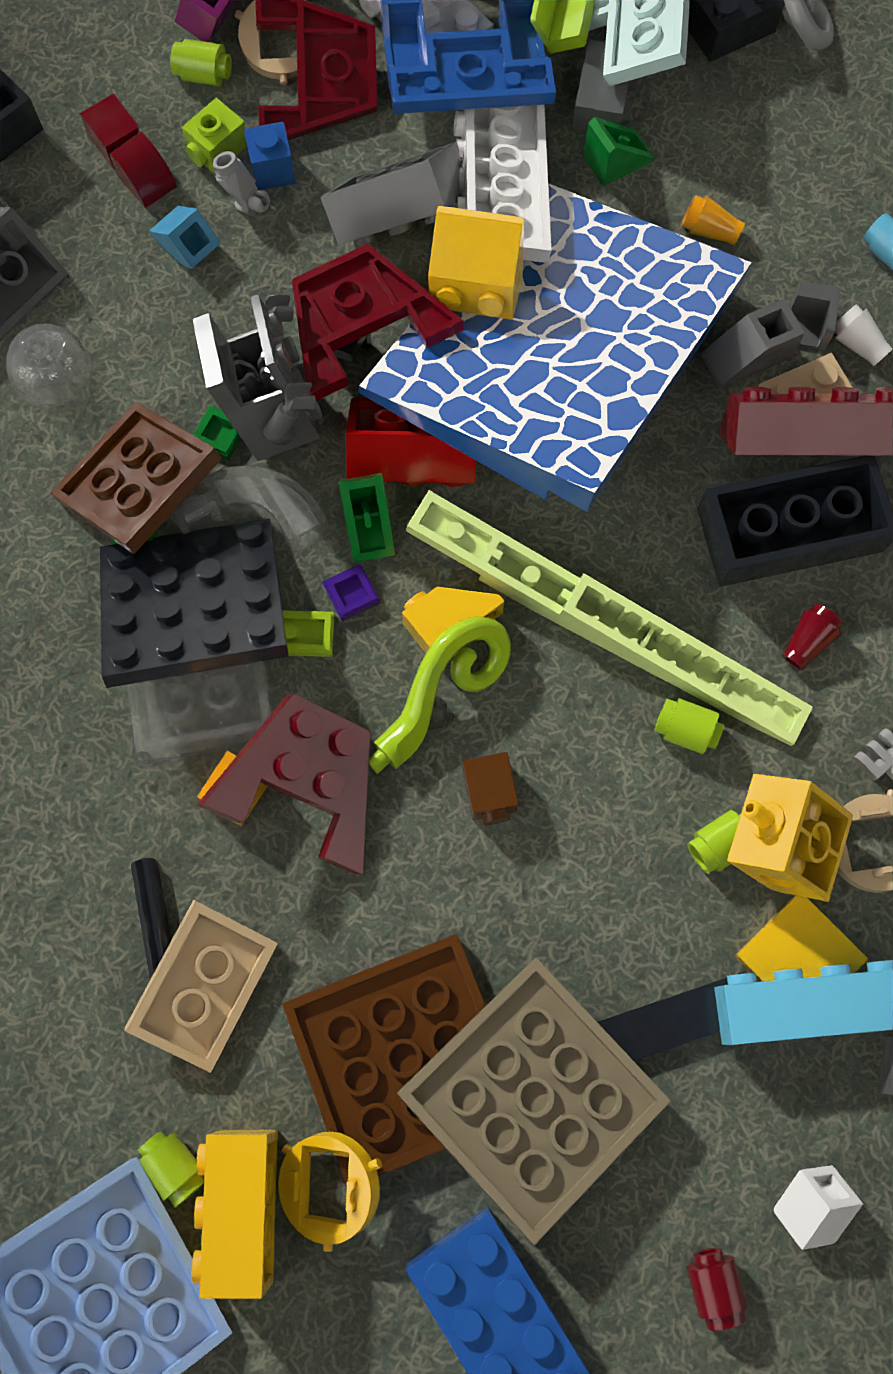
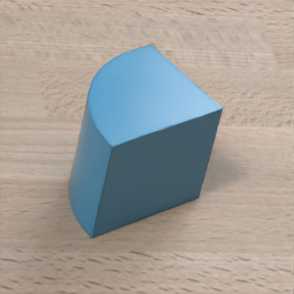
[149,206,221,269]

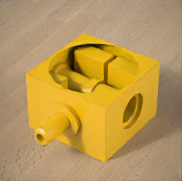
[727,774,853,902]

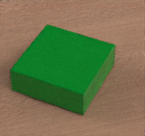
[193,405,242,461]

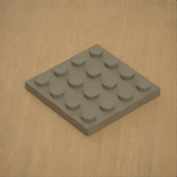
[396,958,671,1245]

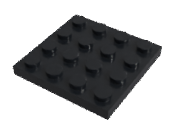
[100,518,289,688]

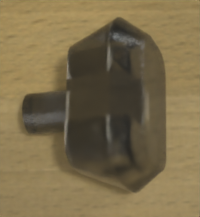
[428,695,454,730]

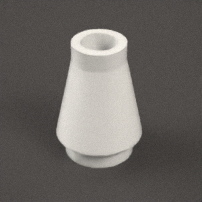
[835,304,893,367]

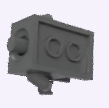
[193,294,322,461]

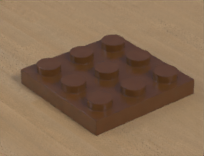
[50,402,222,554]

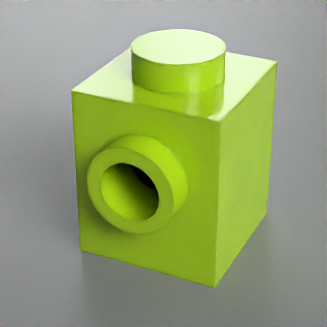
[182,97,247,174]

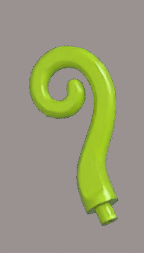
[369,616,511,774]

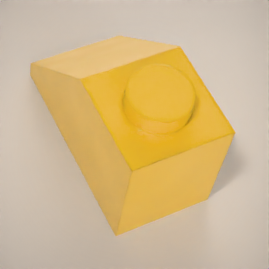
[402,587,504,653]

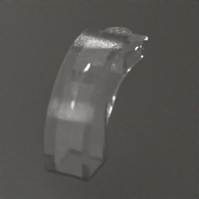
[172,466,330,554]

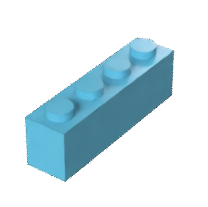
[714,960,893,1045]

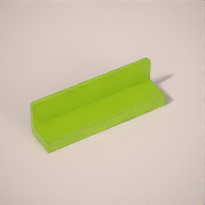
[531,0,595,54]

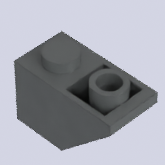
[701,299,805,389]

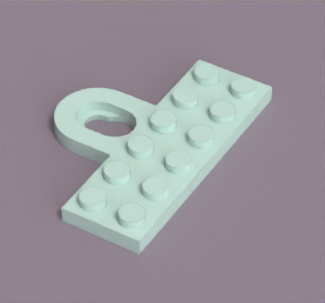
[589,0,690,87]

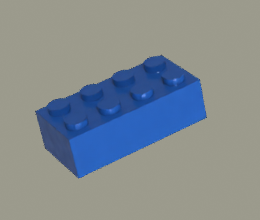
[406,1206,591,1374]

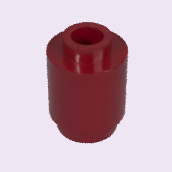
[686,1248,747,1331]

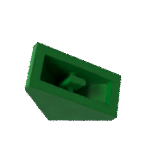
[583,117,656,187]
[338,473,395,563]

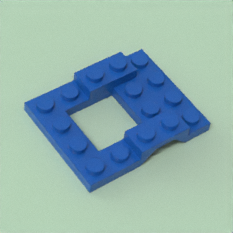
[380,0,556,114]

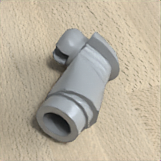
[213,151,270,217]

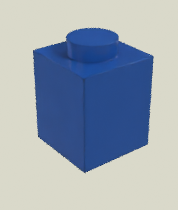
[244,122,296,190]

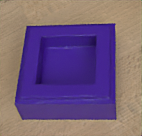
[322,563,380,622]

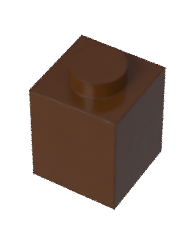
[462,752,519,825]

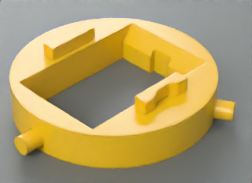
[278,1132,382,1252]

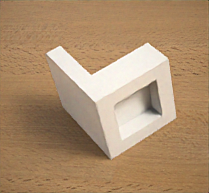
[774,1165,863,1250]

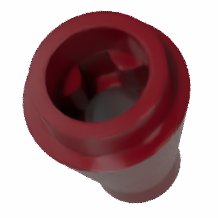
[782,603,844,671]

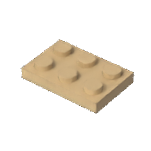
[124,900,278,1073]

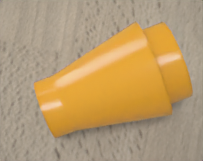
[681,195,745,246]

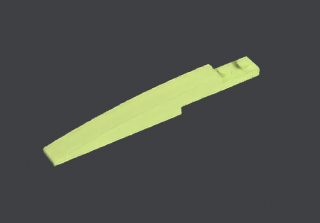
[406,490,813,746]

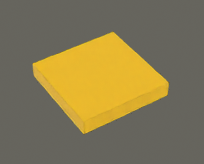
[735,895,868,982]

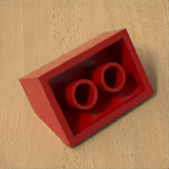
[346,398,476,487]

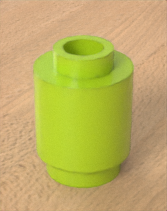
[170,39,232,87]
[654,698,724,755]
[687,810,741,874]
[138,1131,204,1208]

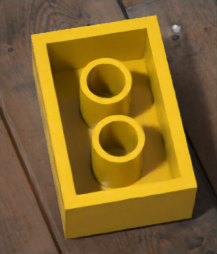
[192,1130,278,1299]

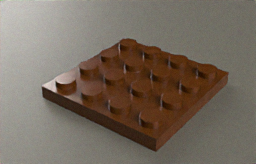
[282,933,485,1185]

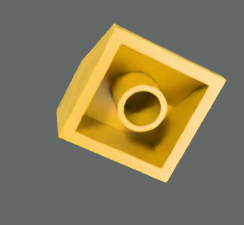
[428,206,524,320]

